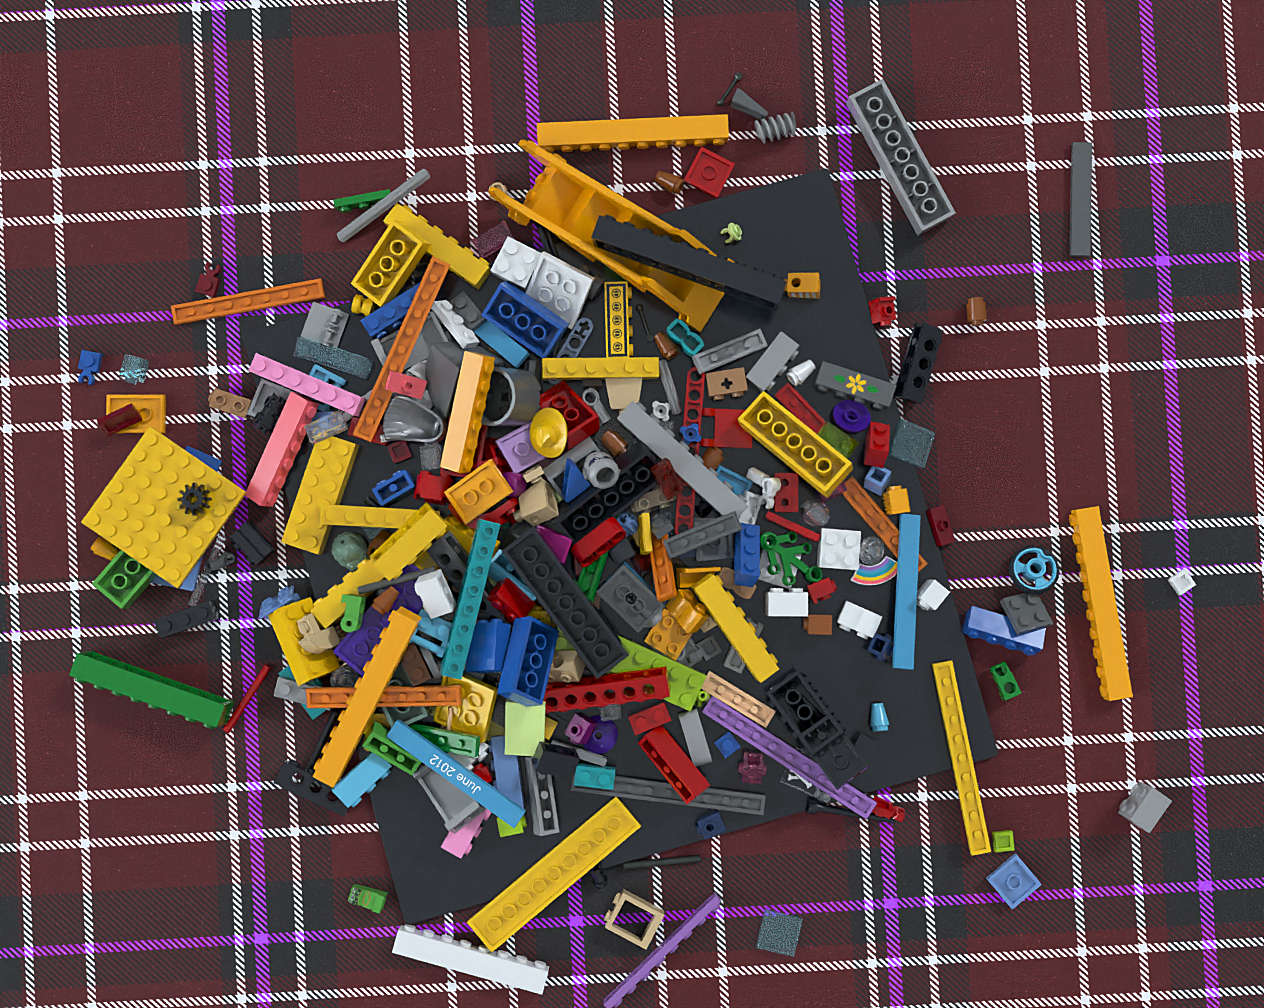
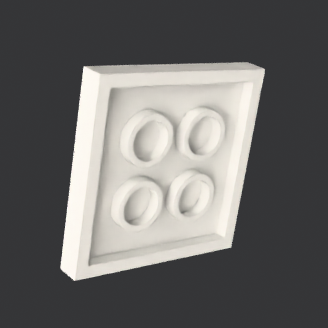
[526,252,595,329]

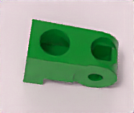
[989,661,1022,700]

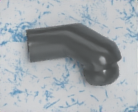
[206,552,235,571]

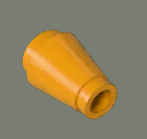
[90,537,120,561]

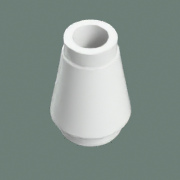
[786,360,816,386]

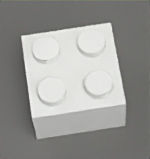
[490,237,541,292]
[817,528,861,570]
[765,588,808,616]

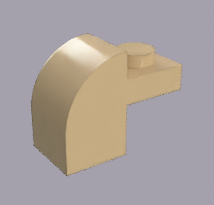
[297,613,340,654]

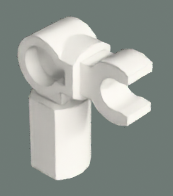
[746,467,781,509]

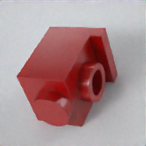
[868,296,896,326]
[805,577,837,604]

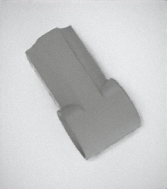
[579,389,611,426]

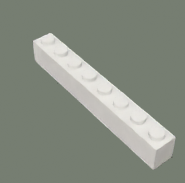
[392,924,549,994]

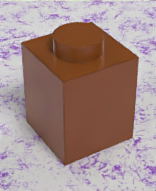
[803,614,832,635]

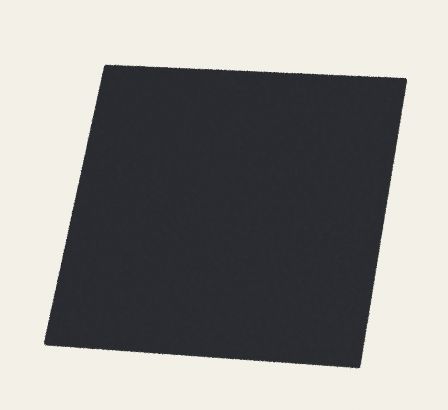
[243,168,998,924]

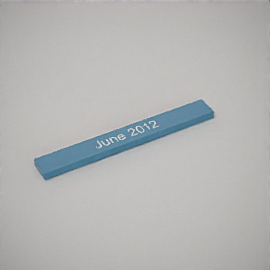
[386,719,526,828]

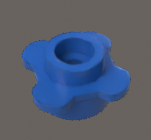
[680,423,701,445]

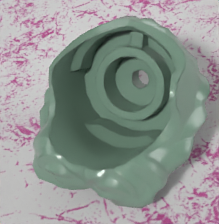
[331,532,370,571]

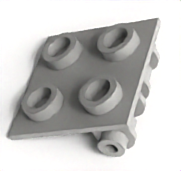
[300,302,349,350]

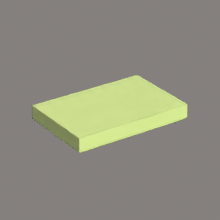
[505,699,546,756]

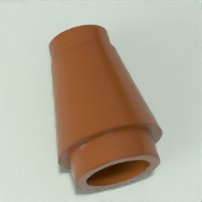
[655,171,685,194]
[653,331,680,360]
[371,586,400,616]

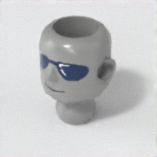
[583,452,620,489]

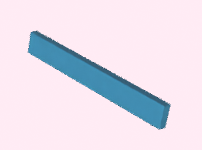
[892,513,920,670]

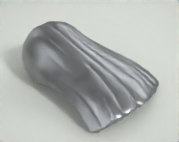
[383,395,448,443]

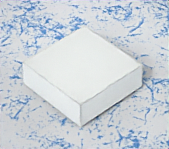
[1167,569,1196,595]

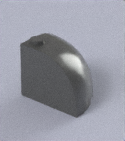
[425,341,504,418]

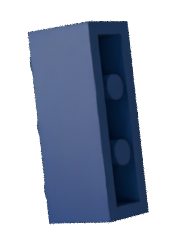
[734,523,760,588]

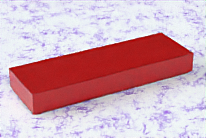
[774,382,827,434]
[764,511,821,542]

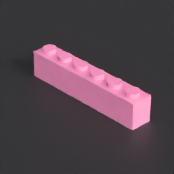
[248,353,367,417]

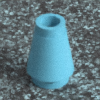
[870,703,889,732]

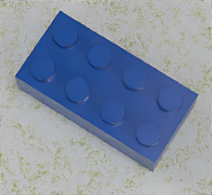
[481,281,570,358]
[497,616,559,707]

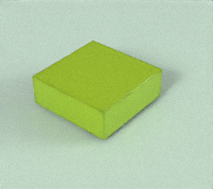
[992,830,1015,852]

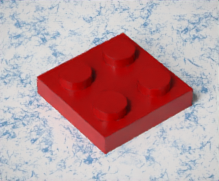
[684,146,735,199]

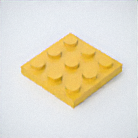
[433,673,498,743]

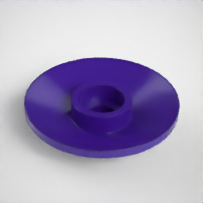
[833,400,871,432]
[582,715,618,754]

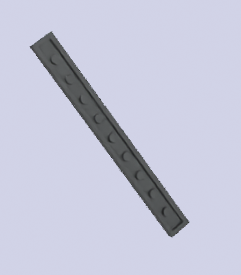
[571,771,766,815]

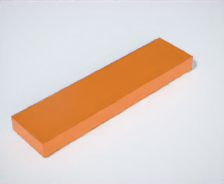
[650,531,677,603]

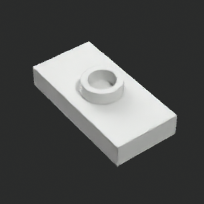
[739,491,761,525]

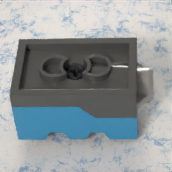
[596,560,666,633]

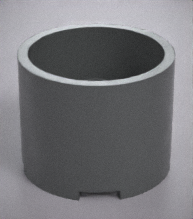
[481,367,541,427]

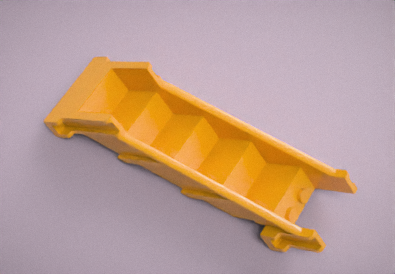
[488,140,735,332]

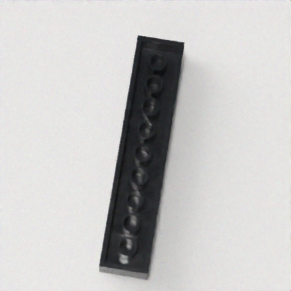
[591,215,787,311]

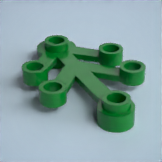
[760,531,823,586]

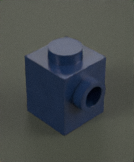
[695,809,726,840]

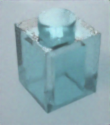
[119,354,150,385]

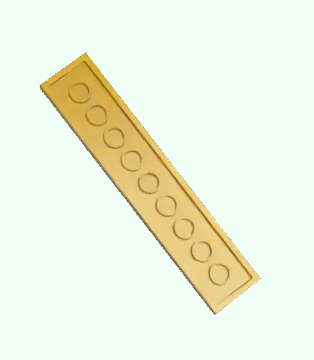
[467,796,641,952]

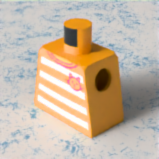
[784,273,821,299]

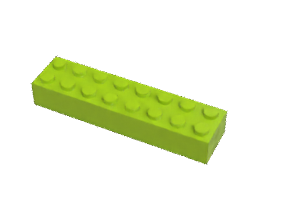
[555,626,706,712]

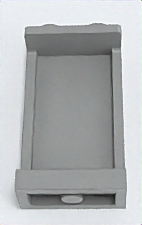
[371,311,453,372]
[413,752,486,833]

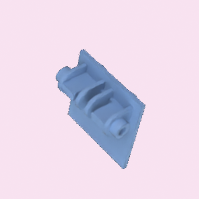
[259,586,300,619]

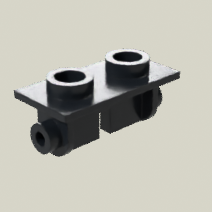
[253,392,286,433]

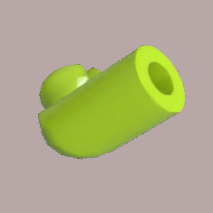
[694,691,710,707]

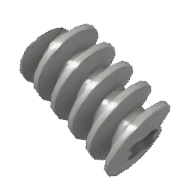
[755,112,796,144]

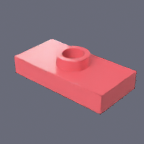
[384,370,427,400]

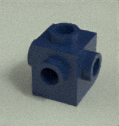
[867,633,894,663]

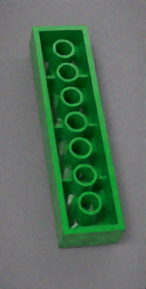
[69,651,235,729]

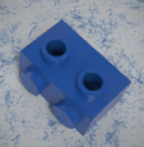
[372,470,416,508]

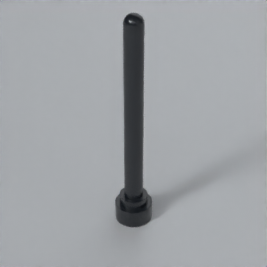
[291,709,339,798]
[805,798,897,824]

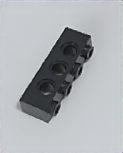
[893,323,944,404]
[274,759,349,817]

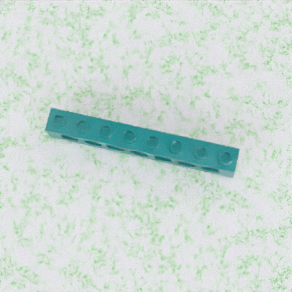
[439,519,500,679]

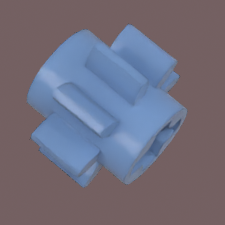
[617,512,639,537]

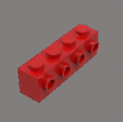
[638,725,710,804]

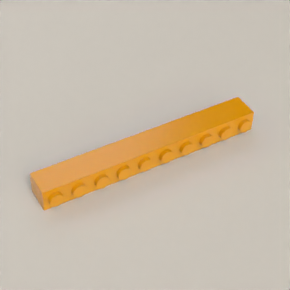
[537,114,729,153]
[1069,506,1133,701]
[313,606,422,788]

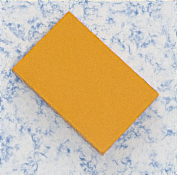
[106,395,166,433]
[444,459,513,525]

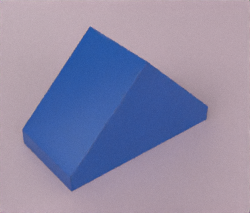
[561,458,591,502]

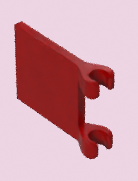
[700,408,753,448]

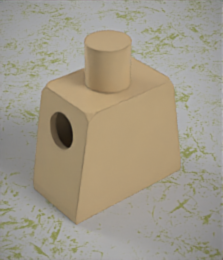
[605,378,642,415]
[513,479,559,526]

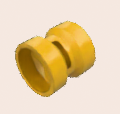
[351,294,376,316]

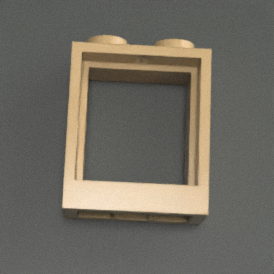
[604,889,664,949]

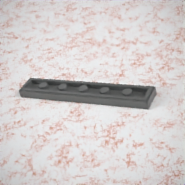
[1069,142,1092,257]

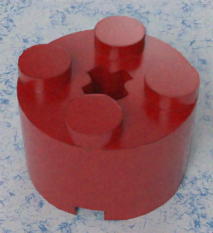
[413,471,455,505]

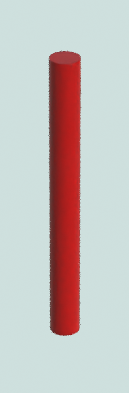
[223,664,271,733]

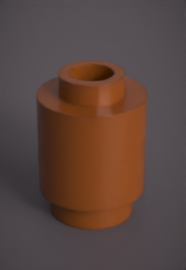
[966,297,987,326]
[600,429,628,457]
[701,446,725,471]

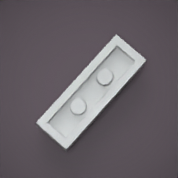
[431,300,480,349]

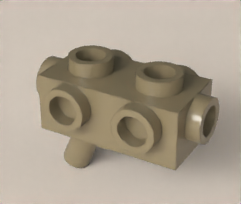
[630,479,677,514]

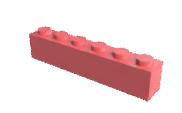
[245,391,319,507]

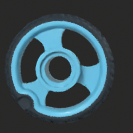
[1009,545,1060,595]

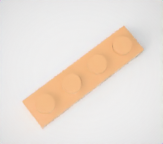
[701,671,776,728]

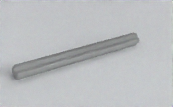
[337,169,430,242]

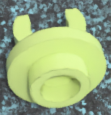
[721,223,742,243]

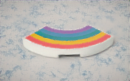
[850,556,897,585]

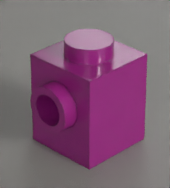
[564,713,598,745]

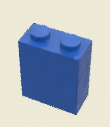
[466,619,511,673]

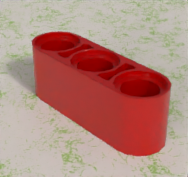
[570,517,626,567]

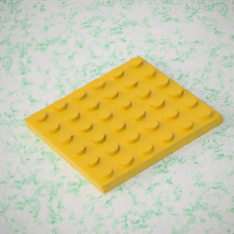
[81,426,247,588]

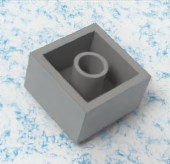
[1118,781,1172,833]

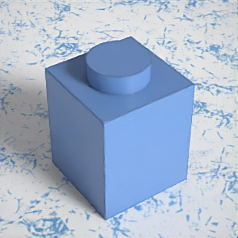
[864,466,892,496]

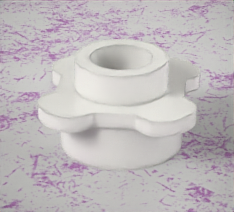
[650,401,671,422]

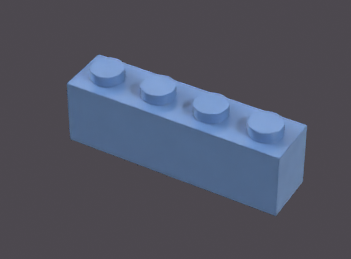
[488,734,525,809]

